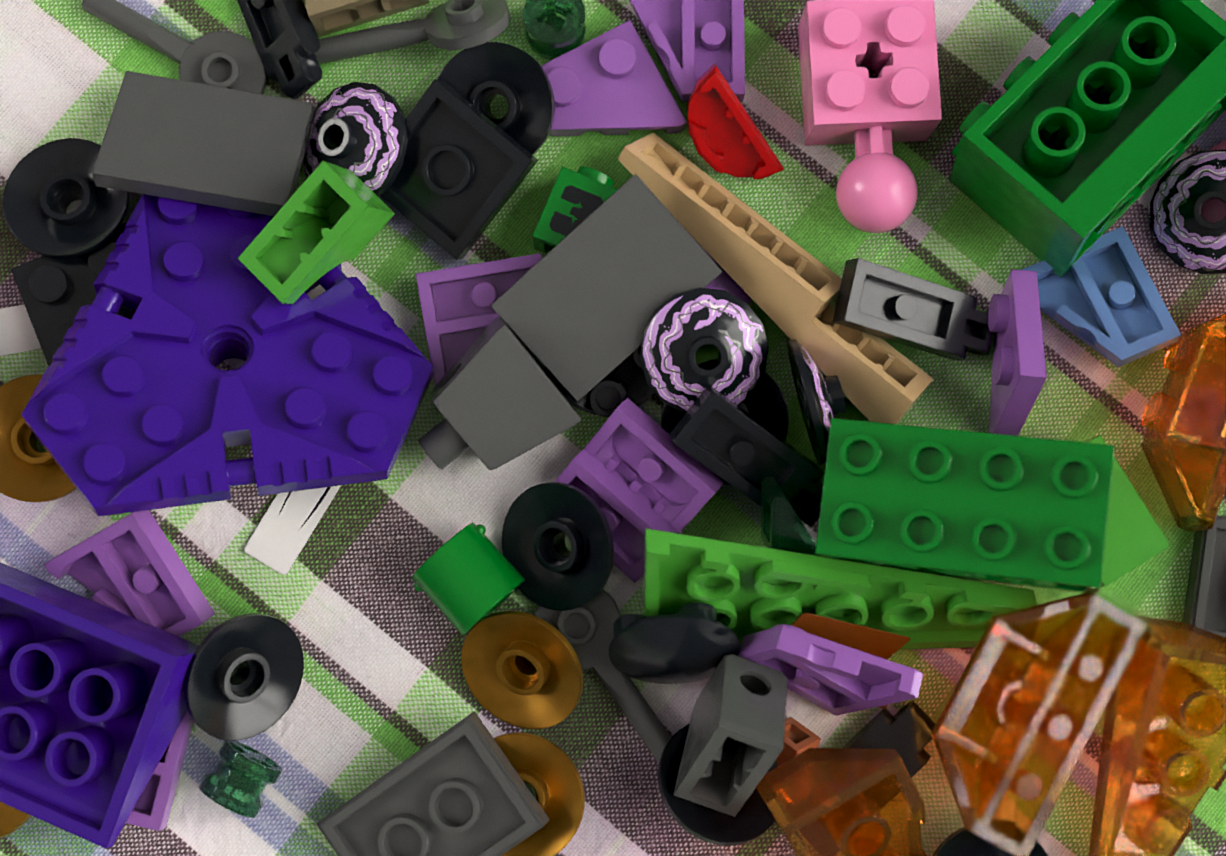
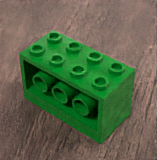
[949,0,1226,278]
[815,418,1115,595]

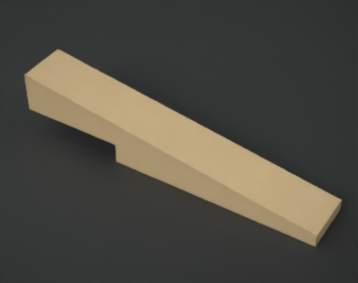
[618,132,934,424]

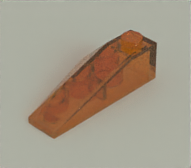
[1088,614,1226,856]
[756,748,927,856]

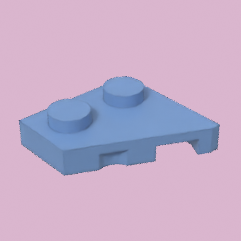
[1022,226,1181,367]

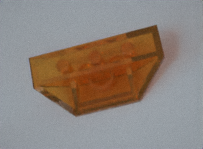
[1141,313,1226,532]
[931,593,1148,856]

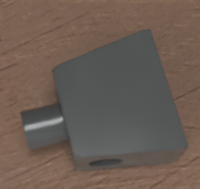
[418,316,582,470]
[674,646,788,817]

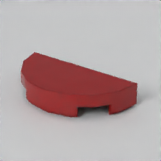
[688,63,784,179]

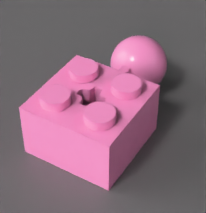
[798,0,942,233]

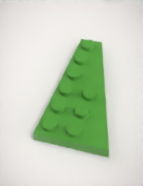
[644,528,1039,650]

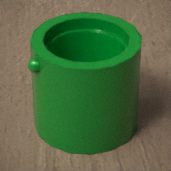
[411,522,525,636]

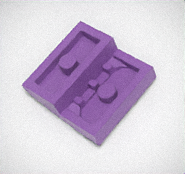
[555,398,724,583]

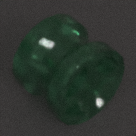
[523,0,586,60]
[199,740,283,818]

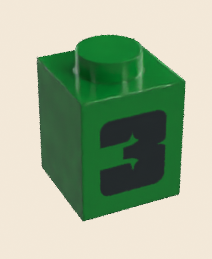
[532,166,618,254]

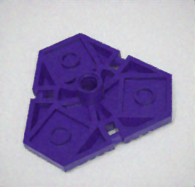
[21,194,433,516]

